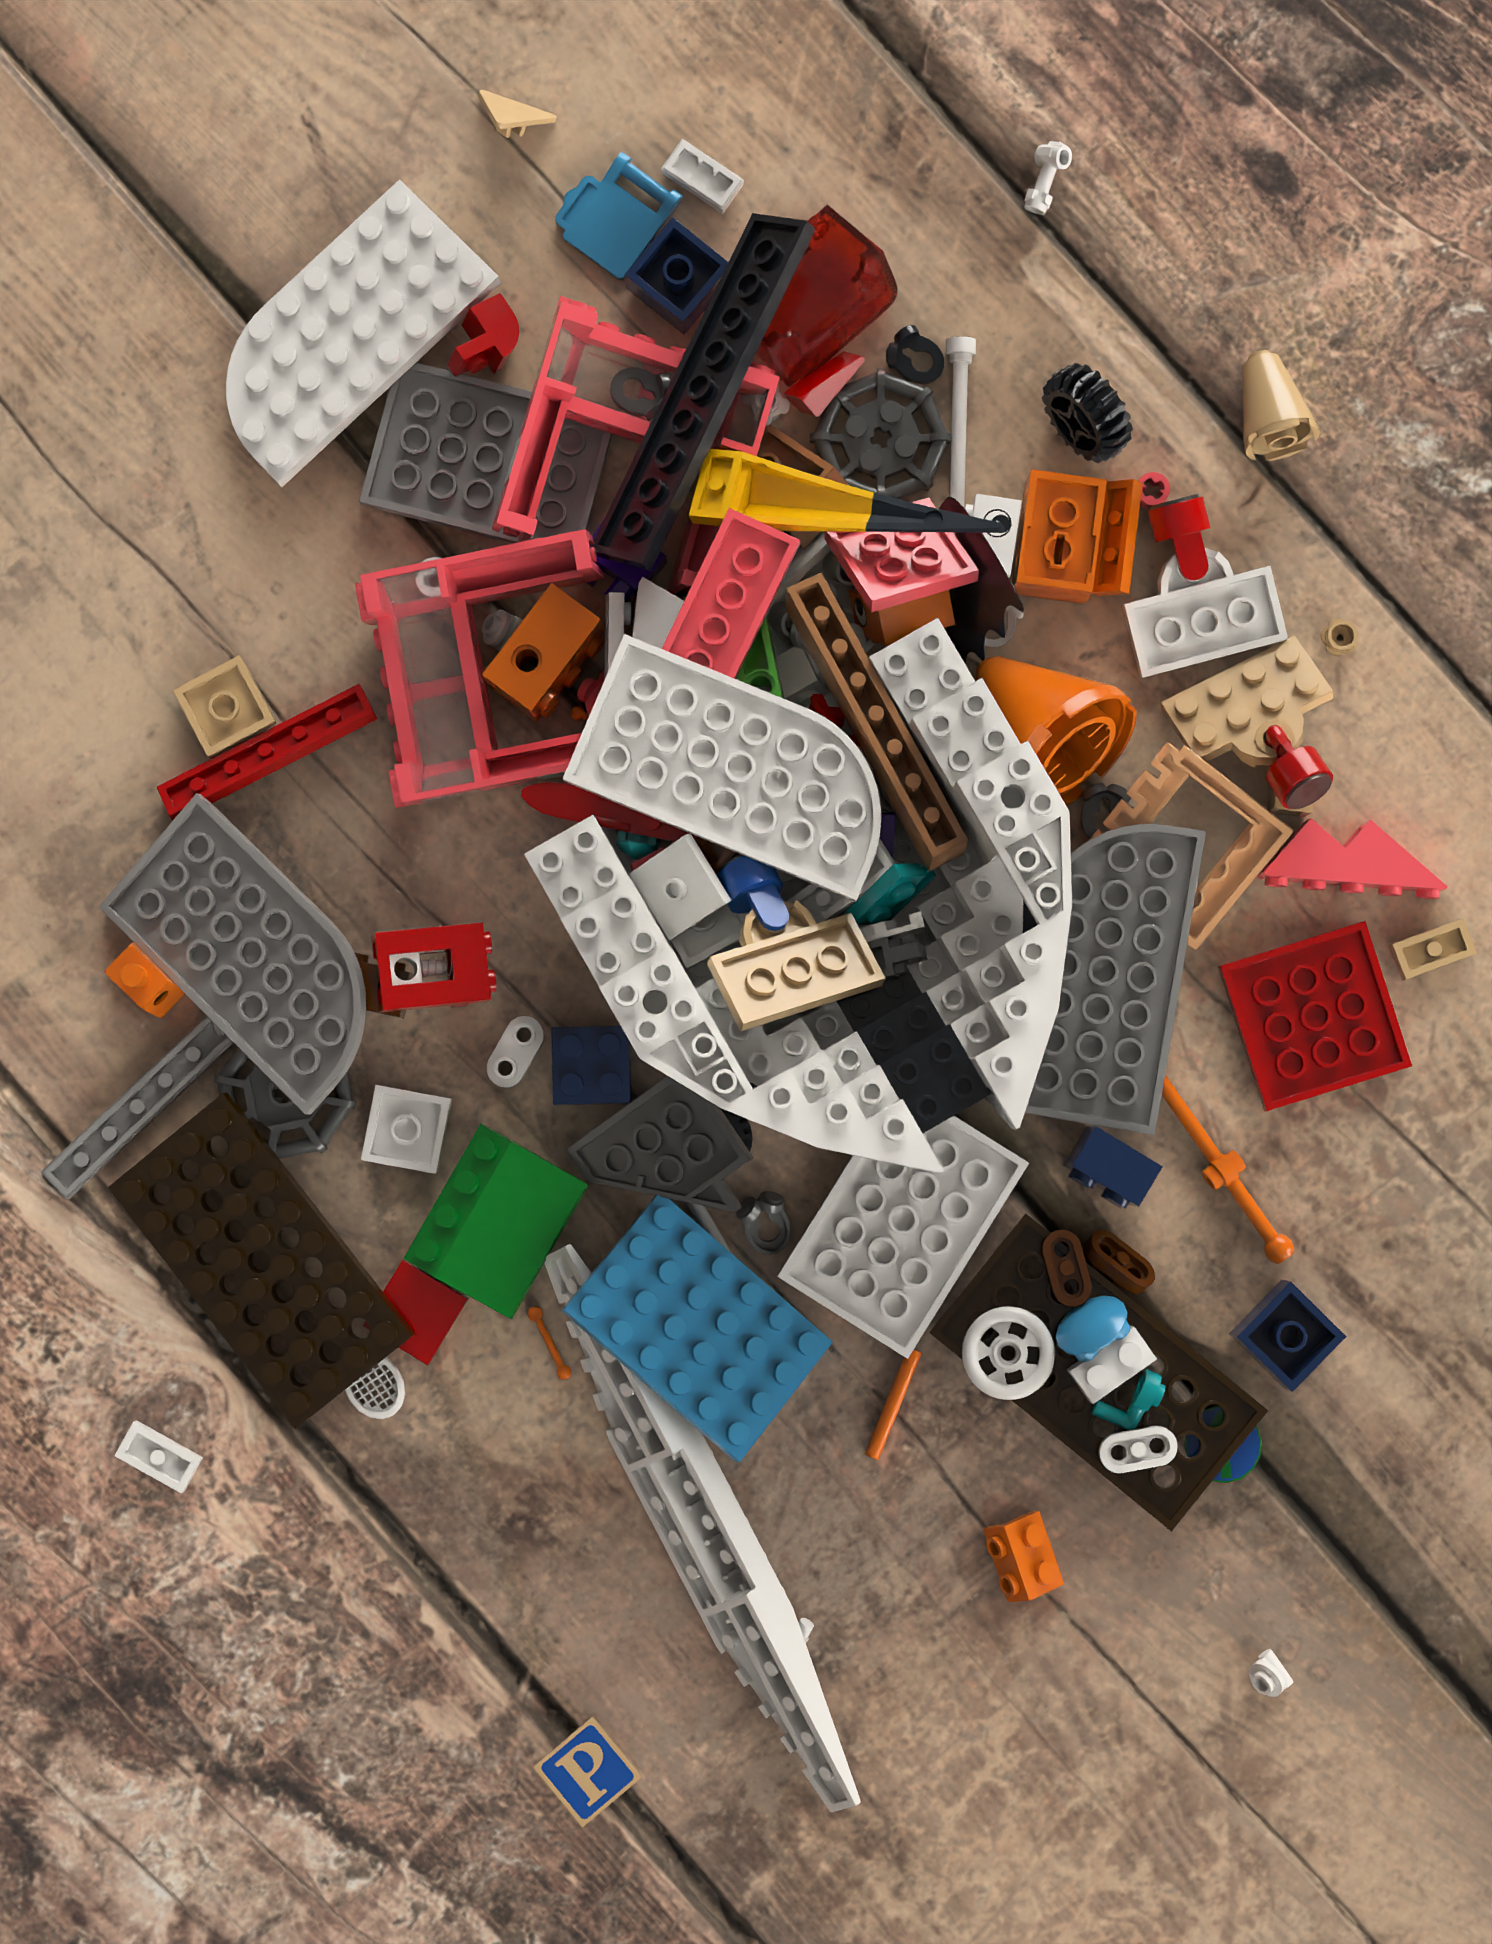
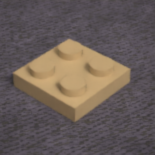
[172,655,277,759]

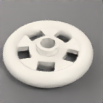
[962,1306,1055,1400]

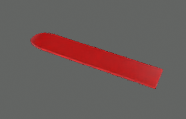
[521,782,741,855]

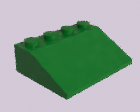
[404,1123,589,1319]

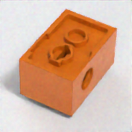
[1012,469,1107,604]
[482,583,605,723]

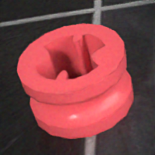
[1139,472,1170,509]

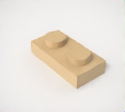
[1389,918,1477,981]

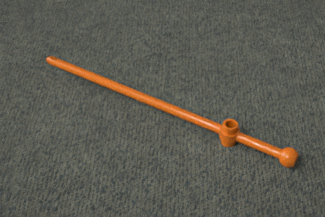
[1162,1075,1294,1264]

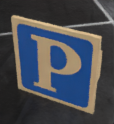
[533,1716,642,1828]

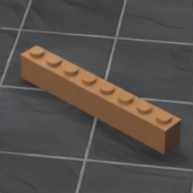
[785,572,968,872]

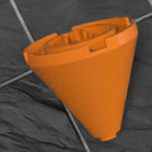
[975,656,1137,806]

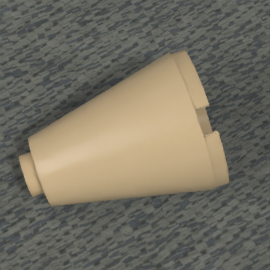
[1242,350,1320,461]

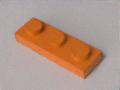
[1092,479,1143,596]

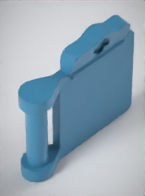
[555,152,683,280]

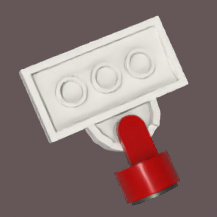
[1122,494,1288,678]

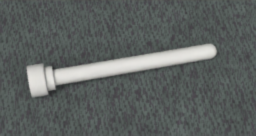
[946,337,976,507]

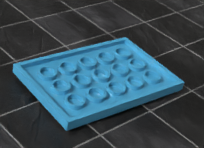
[561,1194,833,1462]

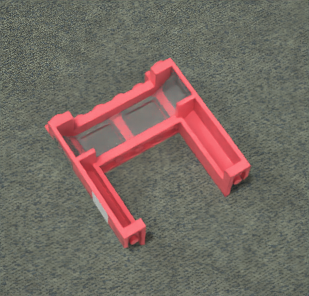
[492,296,780,595]
[355,529,605,808]

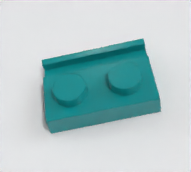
[845,863,937,925]

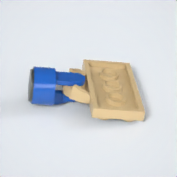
[707,854,886,1032]

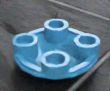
[1056,1295,1130,1362]

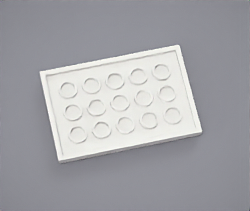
[777,1116,1029,1359]

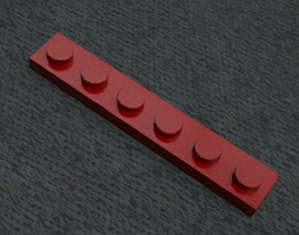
[157,683,378,820]

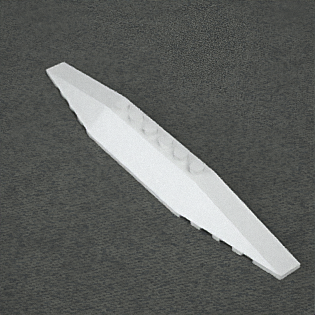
[544,1244,861,1812]

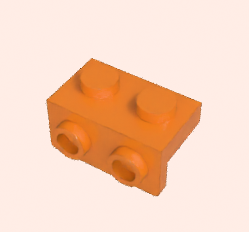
[983,1511,1064,1602]

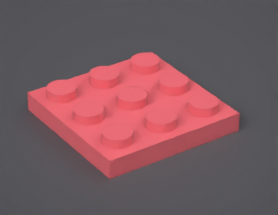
[824,498,979,612]

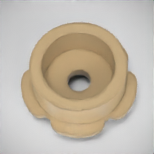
[1321,619,1359,656]

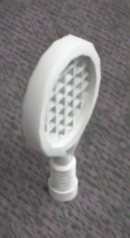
[345,1357,406,1419]

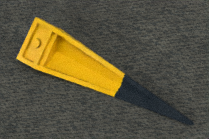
[689,449,1005,533]

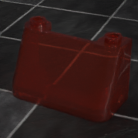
[756,204,898,387]

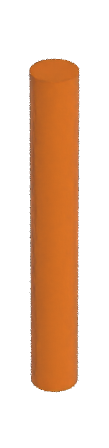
[865,1349,922,1460]

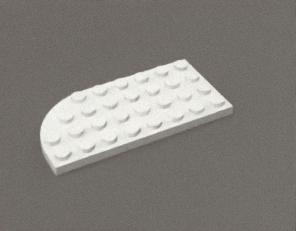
[226,179,502,487]
[563,634,881,902]

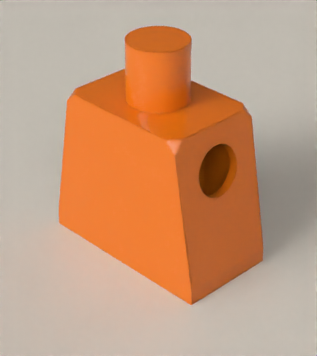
[104,942,185,1019]

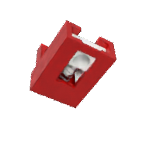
[371,922,496,1013]

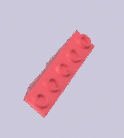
[1257,818,1448,899]

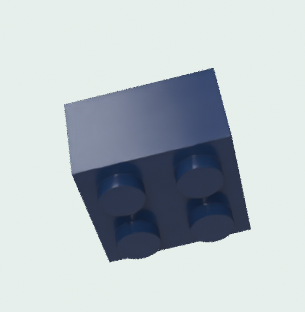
[625,217,728,335]
[551,1026,632,1105]
[1063,1126,1163,1209]
[1229,1279,1347,1392]

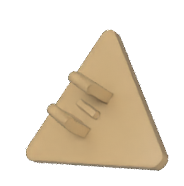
[478,90,557,138]

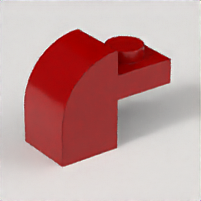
[447,293,519,377]

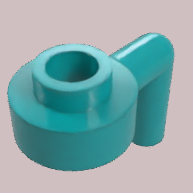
[1091,1369,1166,1430]

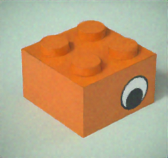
[848,589,955,647]

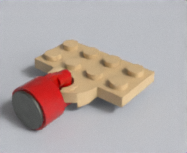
[1161,635,1333,809]

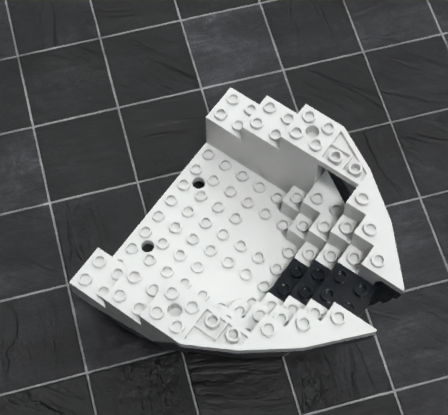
[524,618,1072,1173]

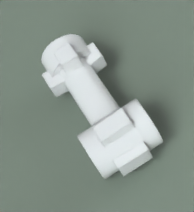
[1024,141,1072,215]

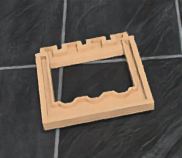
[1088,742,1294,950]

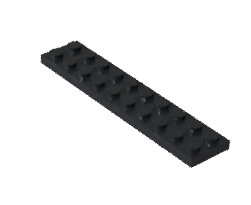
[591,213,815,571]

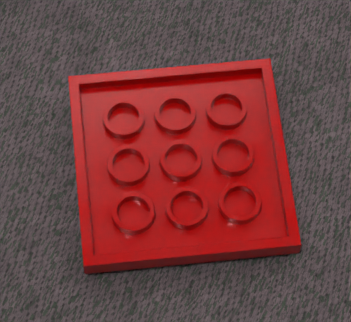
[1218,921,1412,1112]

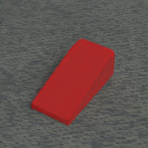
[784,351,865,417]

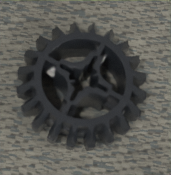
[1042,363,1133,463]

